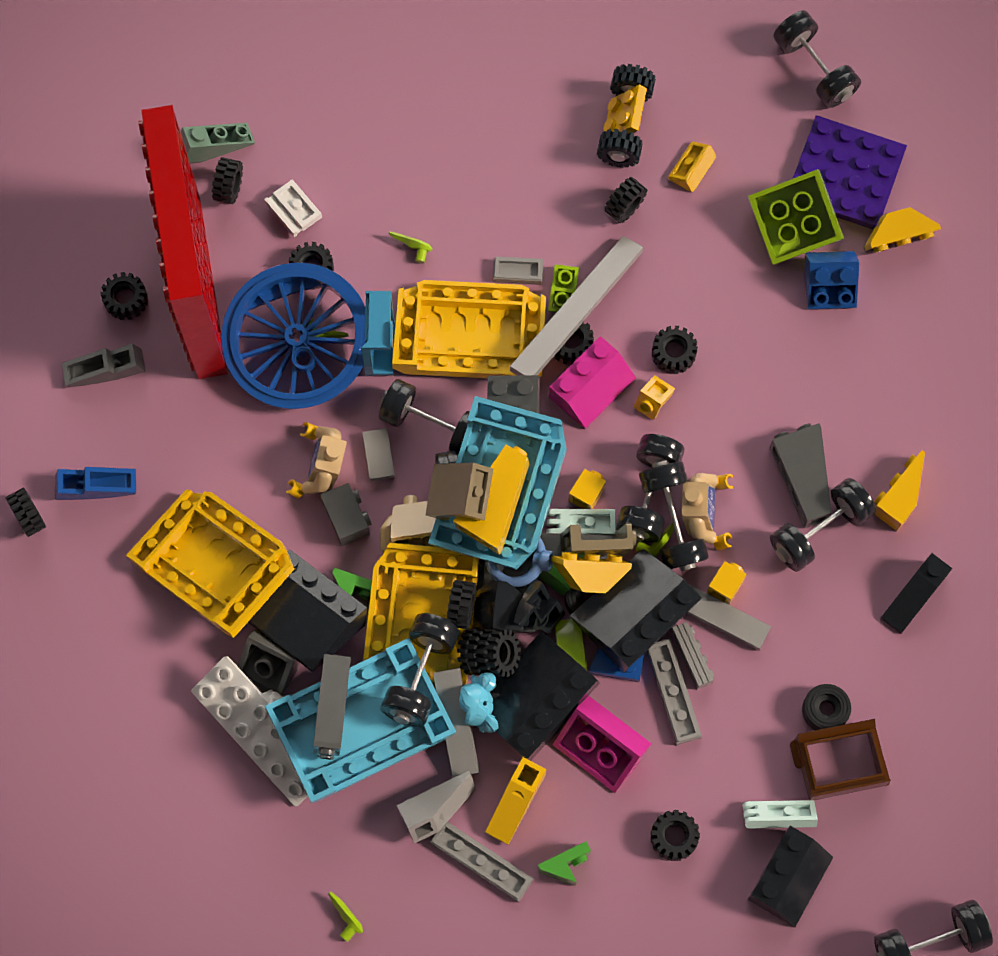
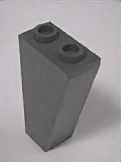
[770,423,832,529]
[313,654,351,760]

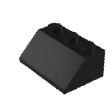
[747,825,833,927]

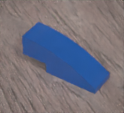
[55,467,136,500]

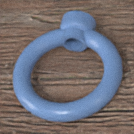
[485,538,553,587]

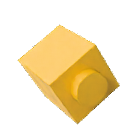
[568,469,606,509]
[707,561,747,605]

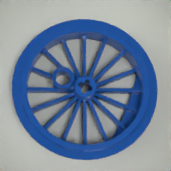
[221,263,365,409]

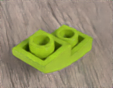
[548,264,579,312]
[556,619,587,670]

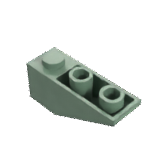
[180,123,255,163]

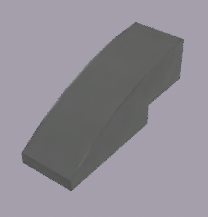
[62,343,146,387]

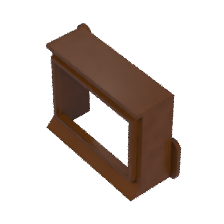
[790,719,891,800]

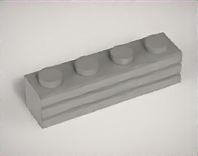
[671,622,715,690]

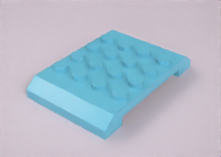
[265,638,456,804]

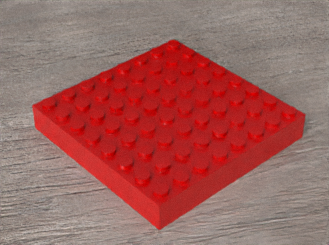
[138,105,228,379]

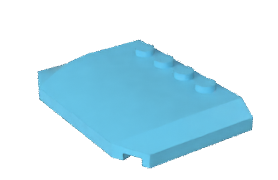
[428,396,567,570]

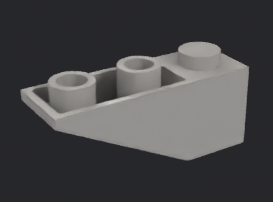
[397,771,476,844]

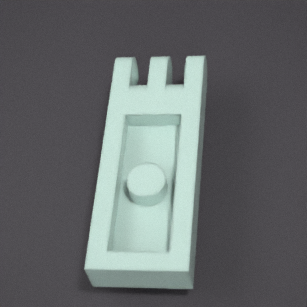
[546,509,615,535]
[742,800,818,828]

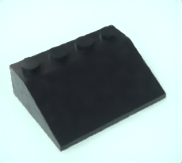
[569,548,702,673]
[248,549,367,673]
[490,631,600,761]

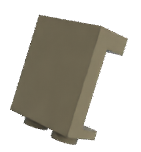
[425,462,493,521]
[560,524,636,558]

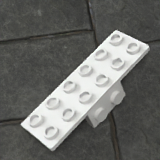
[191,656,308,806]

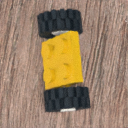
[597,64,656,168]

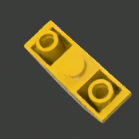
[864,207,941,253]
[551,552,632,593]

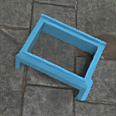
[361,291,396,375]

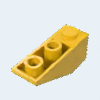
[874,450,925,531]
[485,757,547,845]

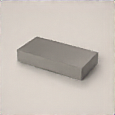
[493,256,543,285]
[362,428,395,482]

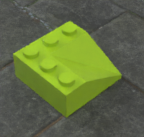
[748,169,844,265]

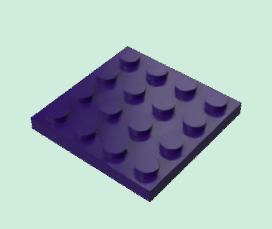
[793,115,907,230]

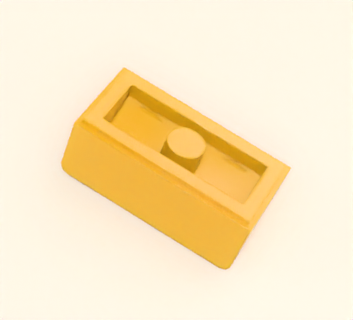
[668,141,716,192]

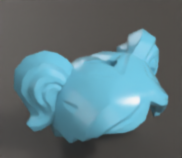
[459,672,499,733]

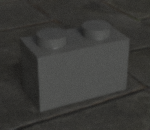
[320,483,372,546]

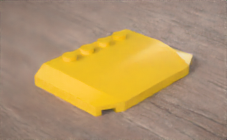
[392,280,546,378]
[126,489,294,638]
[363,543,480,690]

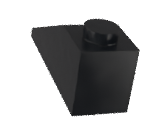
[881,553,953,634]

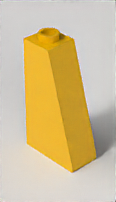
[453,444,530,555]

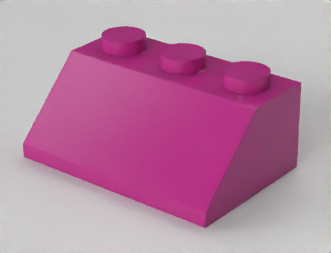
[549,336,636,429]
[552,696,652,793]

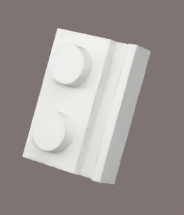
[264,179,322,238]

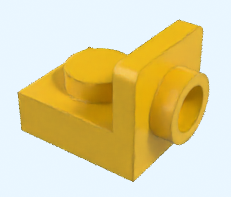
[634,375,675,420]

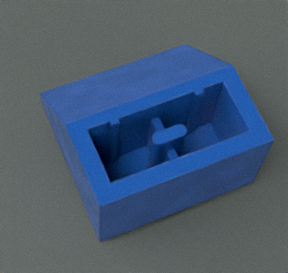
[805,251,859,309]

